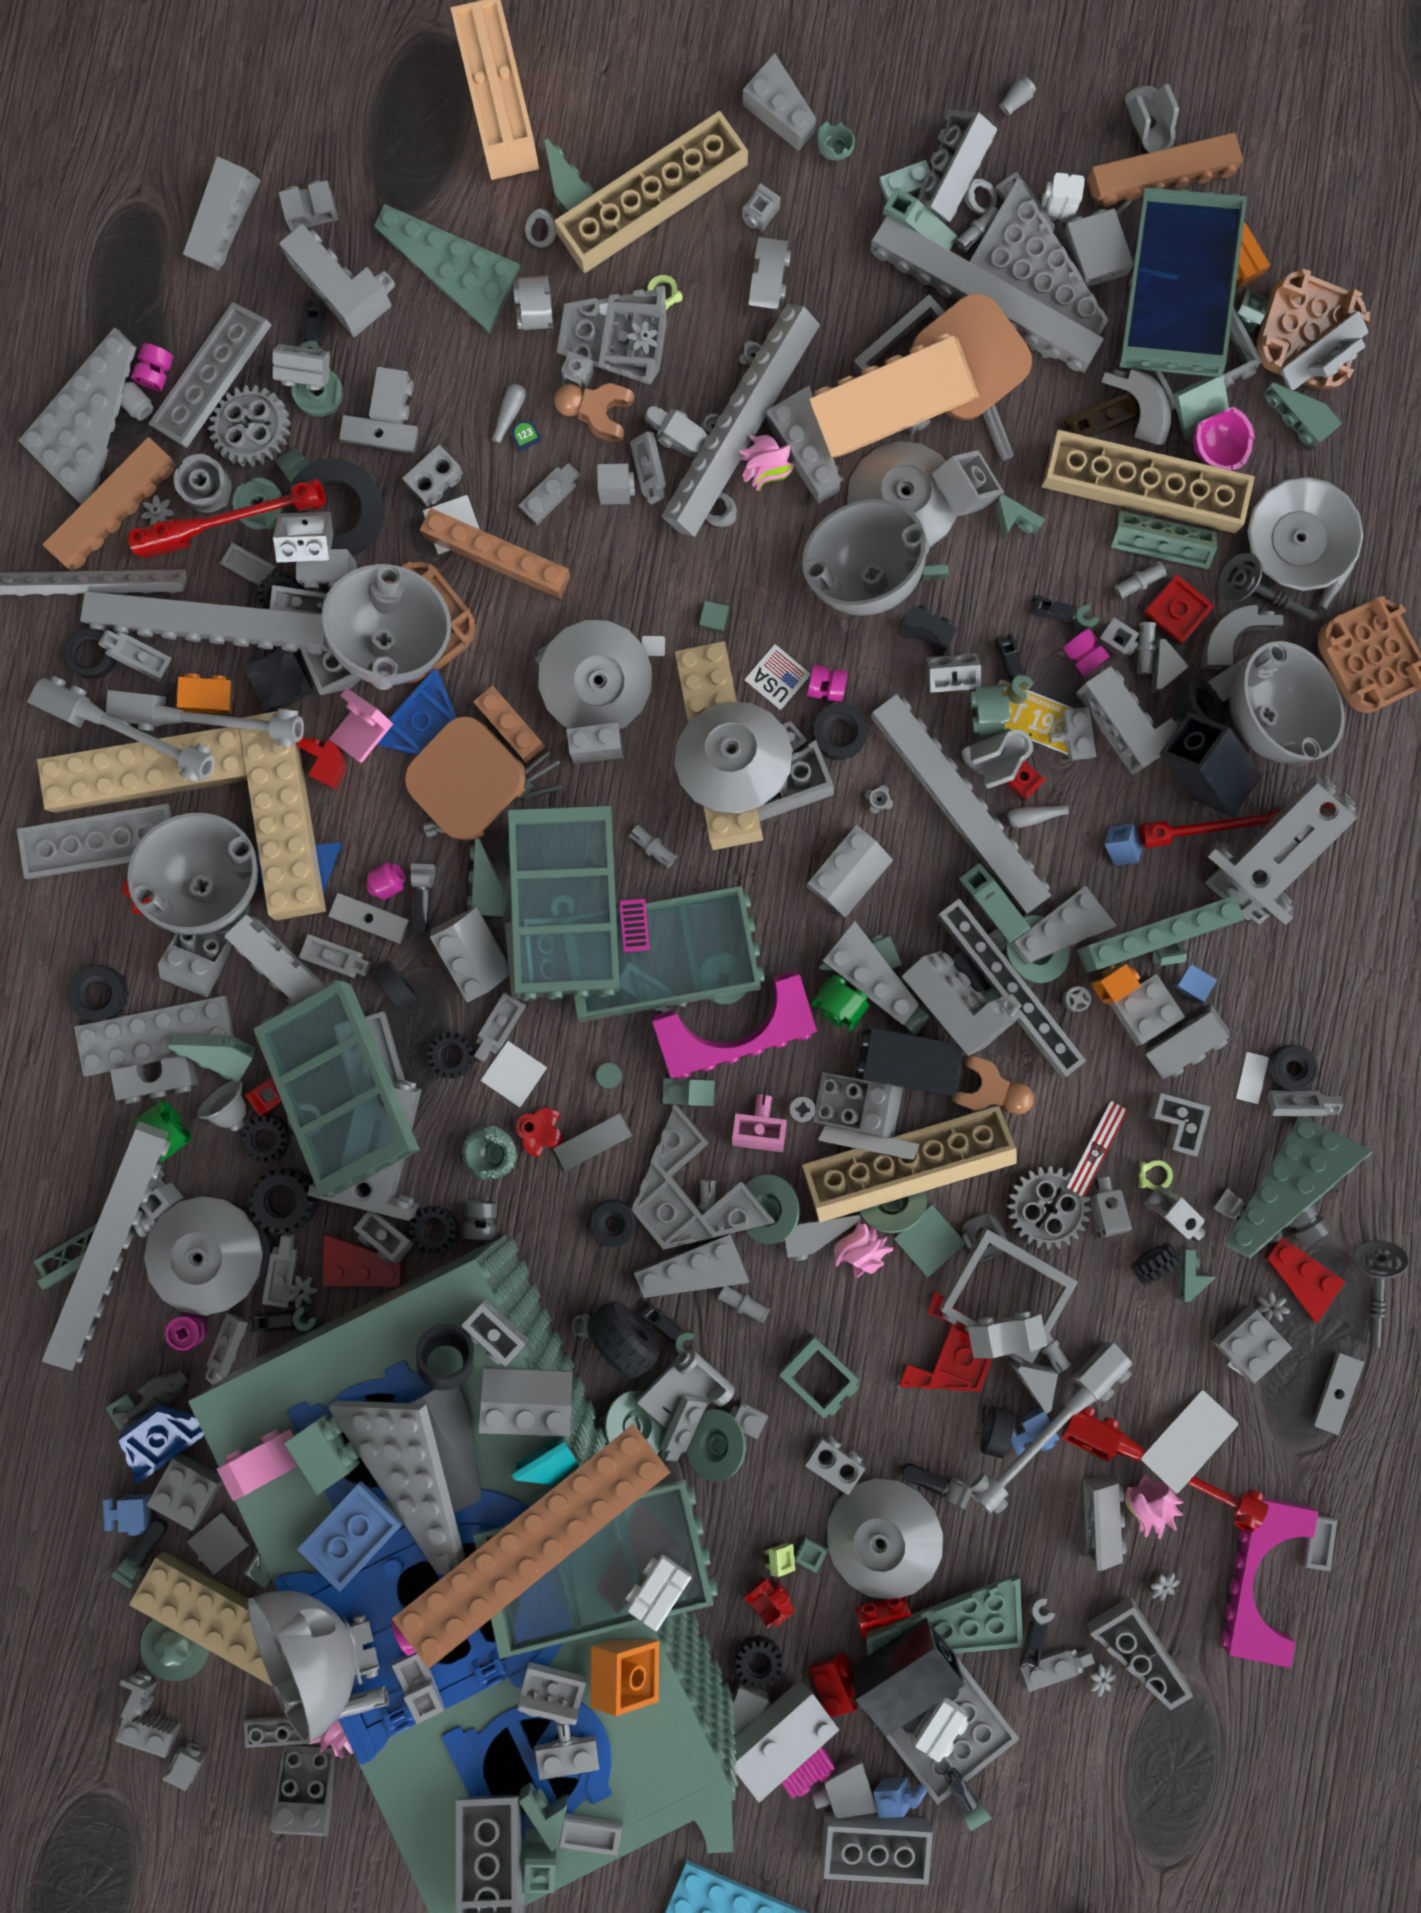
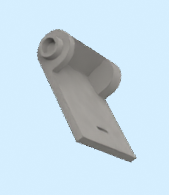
[636,1349,734,1430]

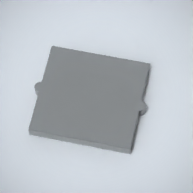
[187,1512,250,1575]

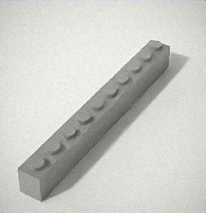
[871,215,1104,373]
[661,304,820,537]
[80,591,331,654]
[870,694,1051,916]
[42,1122,171,1371]

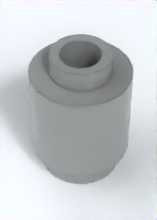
[121,382,153,420]

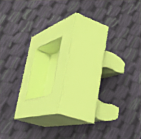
[764,1543,795,1577]

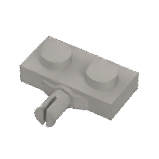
[1048,707,1096,761]
[535,1722,599,1780]

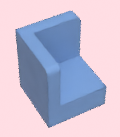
[1105,823,1143,865]
[1172,965,1217,1003]

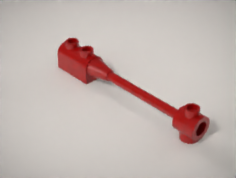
[128,479,325,559]
[1140,802,1334,849]
[1061,1406,1269,1532]

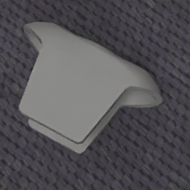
[1125,83,1179,153]
[962,730,1033,789]

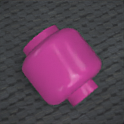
[366,862,405,900]

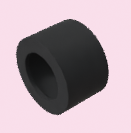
[416,1324,474,1390]

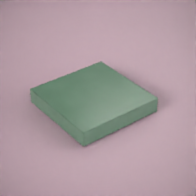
[1174,375,1229,440]
[894,1204,966,1277]

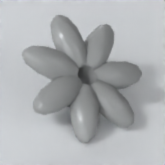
[627,321,658,354]
[141,495,174,525]
[286,1276,317,1309]
[1256,1292,1290,1322]
[1150,1572,1180,1601]
[1090,1664,1116,1697]

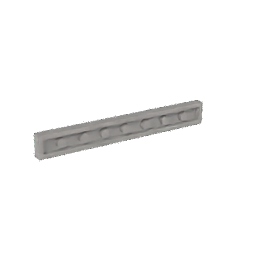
[0,569,187,596]

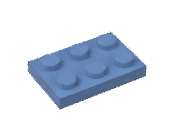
[297,1482,403,1592]

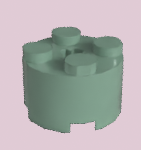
[970,684,1010,738]

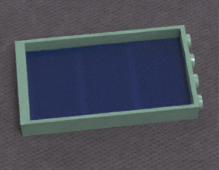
[1120,187,1247,377]

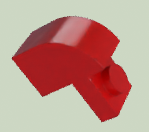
[296,736,346,790]

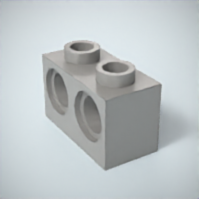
[402,445,463,507]
[926,653,981,693]
[804,1435,865,1495]

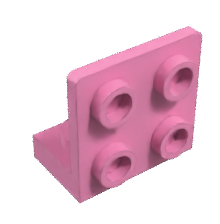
[329,688,393,763]

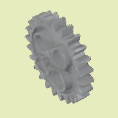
[208,385,291,467]
[1006,1166,1091,1250]

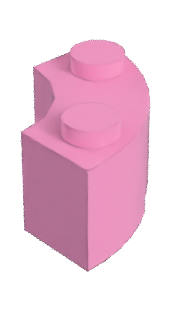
[217,1429,298,1501]

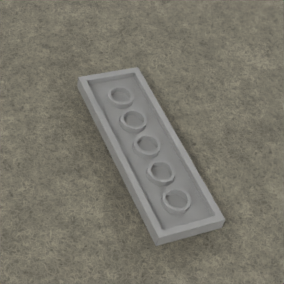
[148,302,271,448]
[17,804,172,880]
[74,996,234,1077]

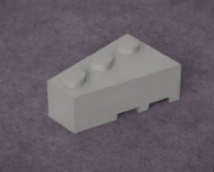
[742,53,816,151]
[1146,1005,1229,1079]

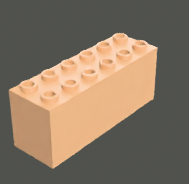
[450,0,539,180]
[809,333,979,458]

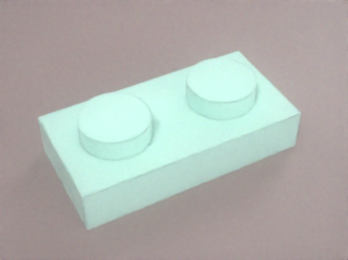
[879,160,931,202]

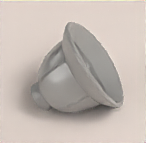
[197,1080,246,1131]

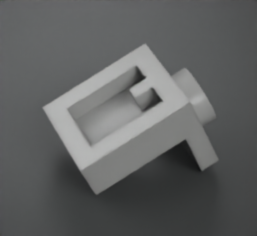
[729,1401,769,1439]

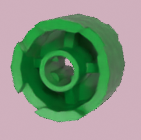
[809,974,869,1032]
[133,1100,193,1162]

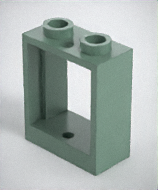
[778,1334,860,1419]

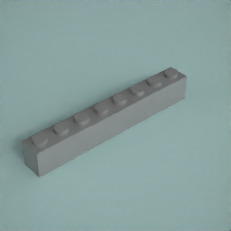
[935,899,1086,1077]

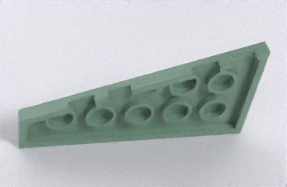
[374,204,520,334]
[1226,1116,1372,1259]
[866,1573,1023,1656]

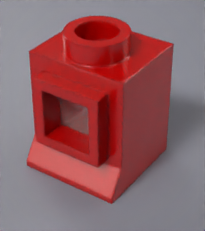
[245,1077,282,1116]

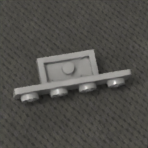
[1280,311,1368,390]

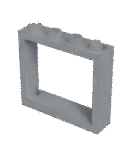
[1130,283,1262,412]
[853,295,945,435]
[938,1227,1078,1364]

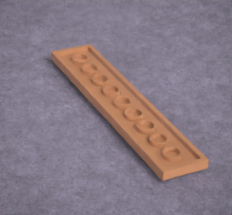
[392,1423,670,1669]

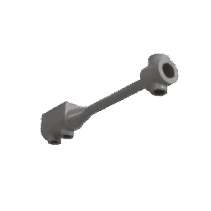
[27,675,215,783]
[106,690,304,747]
[969,1342,1132,1514]

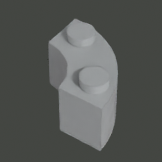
[749,237,791,309]
[968,1310,1047,1358]

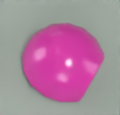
[1192,407,1255,471]

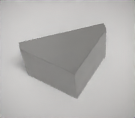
[1150,639,1189,694]

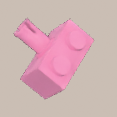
[732,1095,787,1152]

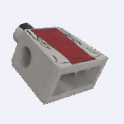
[1143,1185,1205,1241]

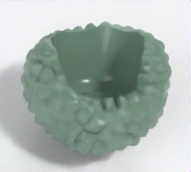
[461,1126,517,1180]

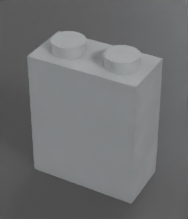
[1063,208,1134,287]
[567,722,624,764]

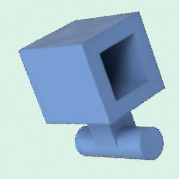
[1011,1407,1059,1456]
[103,1493,152,1536]
[873,1777,927,1818]

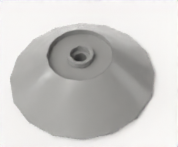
[847,441,957,547]
[1248,477,1363,591]
[538,620,652,729]
[674,701,793,814]
[144,1196,263,1316]
[827,1478,943,1599]

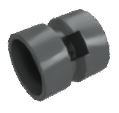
[462,1201,498,1240]
[1289,1203,1331,1246]

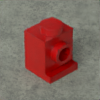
[1006,760,1046,801]

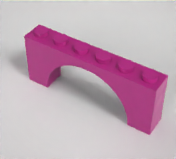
[651,970,817,1079]
[1220,1497,1319,1668]

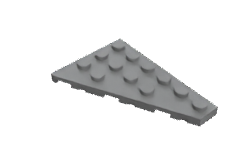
[970,179,1109,335]
[18,328,136,505]
[329,1400,465,1575]

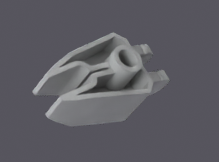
[644,406,708,457]

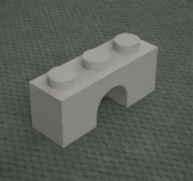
[110,1056,198,1104]

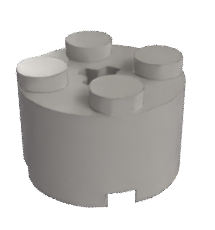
[513,275,553,331]
[174,454,232,513]

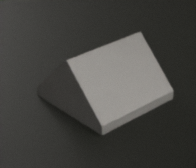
[300,648,361,695]
[1009,1359,1058,1414]

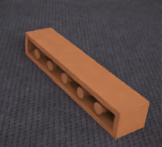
[1087,133,1243,207]
[42,437,177,571]
[420,508,570,599]

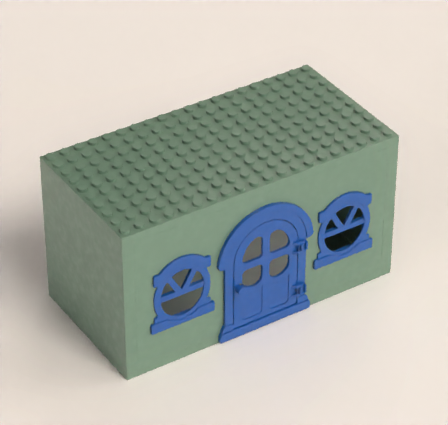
[188,1234,738,1913]

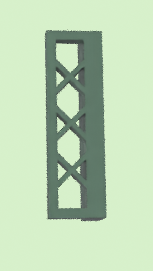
[1111,510,1217,569]
[33,1224,138,1290]

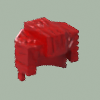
[743,1576,795,1628]

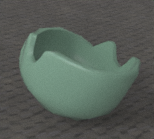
[817,121,855,161]

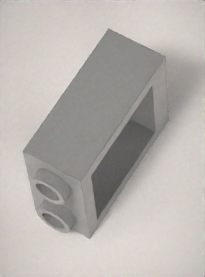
[273,512,333,562]

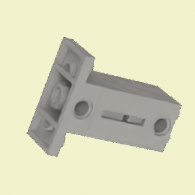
[1208,774,1357,925]
[308,1076,422,1221]

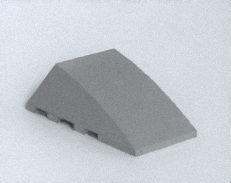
[557,286,667,385]

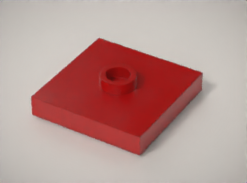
[1143,574,1215,645]

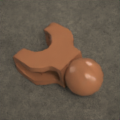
[554,383,635,442]
[950,1056,1034,1115]

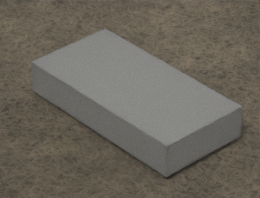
[219,542,277,587]
[1302,1515,1337,1571]
[558,1813,623,1856]

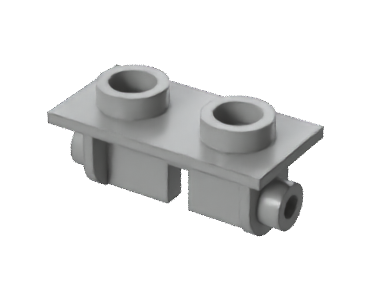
[343,1614,380,1684]

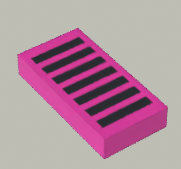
[619,899,650,953]

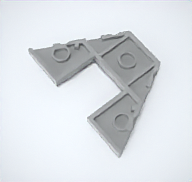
[631,1104,775,1249]

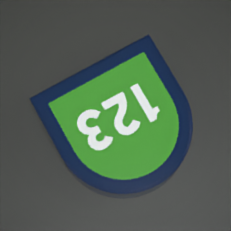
[512,421,542,452]

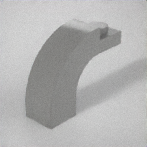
[1102,369,1171,445]
[1201,605,1283,670]

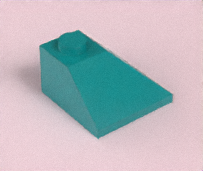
[511,1436,580,1485]

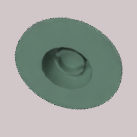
[1005,915,1070,983]
[745,1174,799,1244]
[859,1191,927,1233]
[604,1391,667,1454]
[686,1409,746,1481]
[140,1619,210,1681]

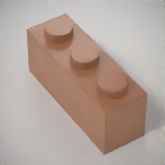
[473,685,545,764]

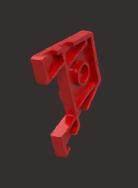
[898,1291,993,1392]

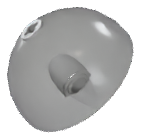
[802,499,930,616]
[322,564,451,690]
[1229,641,1345,769]
[127,813,258,935]
[248,1590,356,1744]

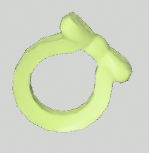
[648,275,682,310]
[1138,1160,1173,1190]

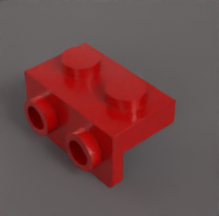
[855,1596,911,1639]
[808,1652,858,1717]

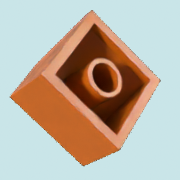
[590,1639,659,1716]

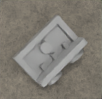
[517,1662,587,1725]
[119,1670,157,1721]

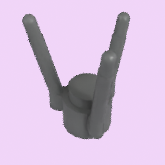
[516,750,562,801]

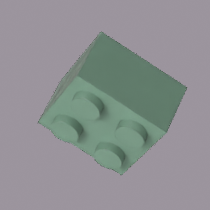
[284,1413,359,1495]

